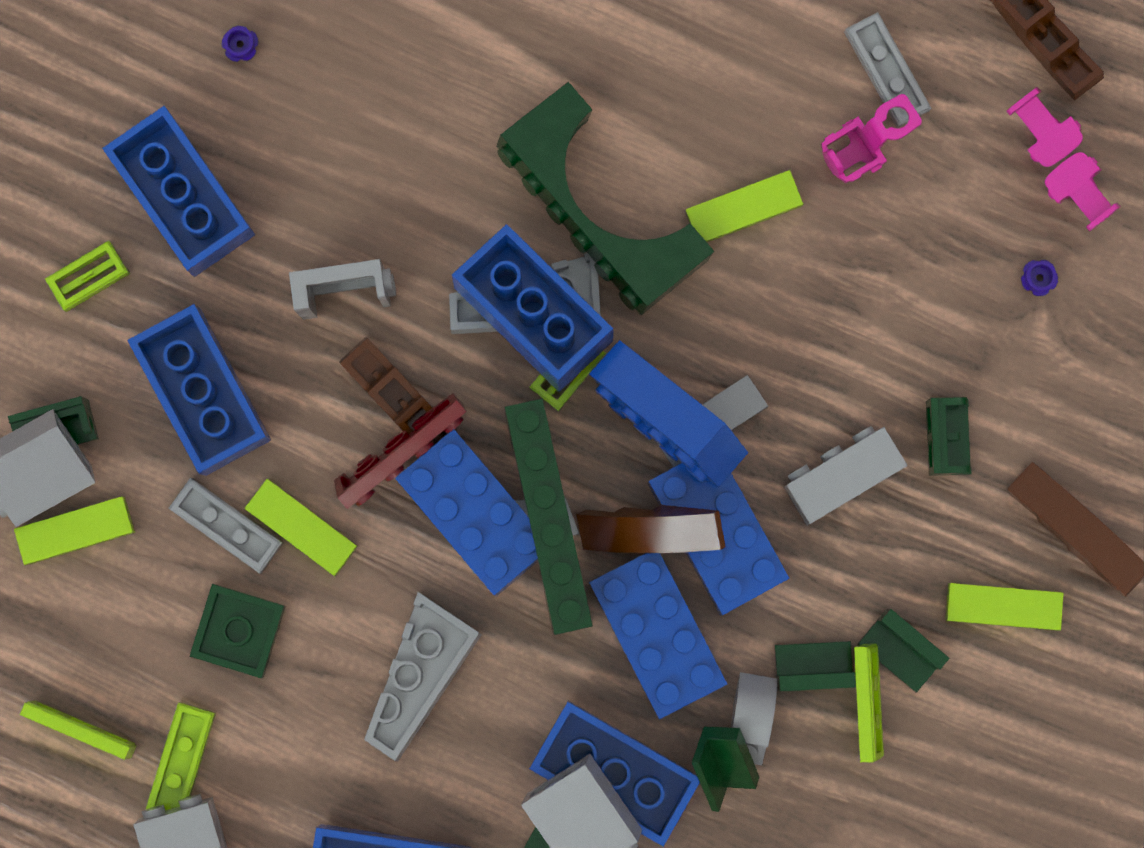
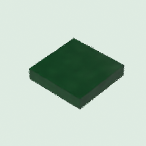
[189,584,286,678]

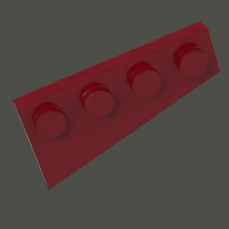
[334,393,466,509]

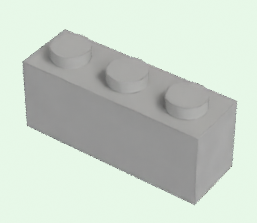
[784,426,908,526]

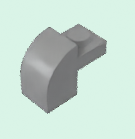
[730,672,778,766]

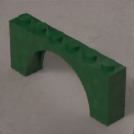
[496,82,715,315]
[505,399,593,635]

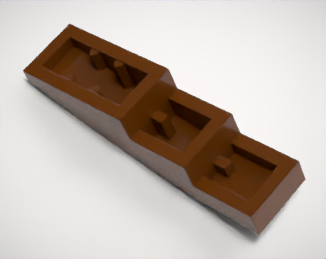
[990,0,1104,101]
[339,337,448,446]
[1007,462,1144,597]
[576,505,726,553]

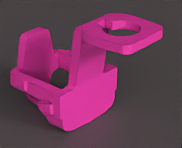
[1006,87,1083,167]
[821,94,922,183]
[1045,152,1121,232]

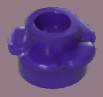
[222,26,259,62]
[1021,260,1058,296]

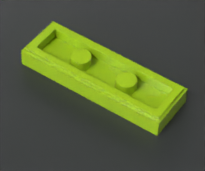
[685,170,803,242]
[244,479,358,577]
[14,496,135,565]
[945,583,1064,630]
[854,644,884,762]
[20,701,137,760]
[145,702,216,811]

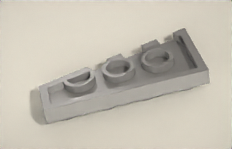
[449,253,601,334]
[364,592,482,762]

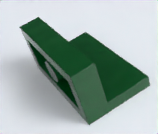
[858,609,950,693]
[775,641,856,692]
[692,726,760,812]

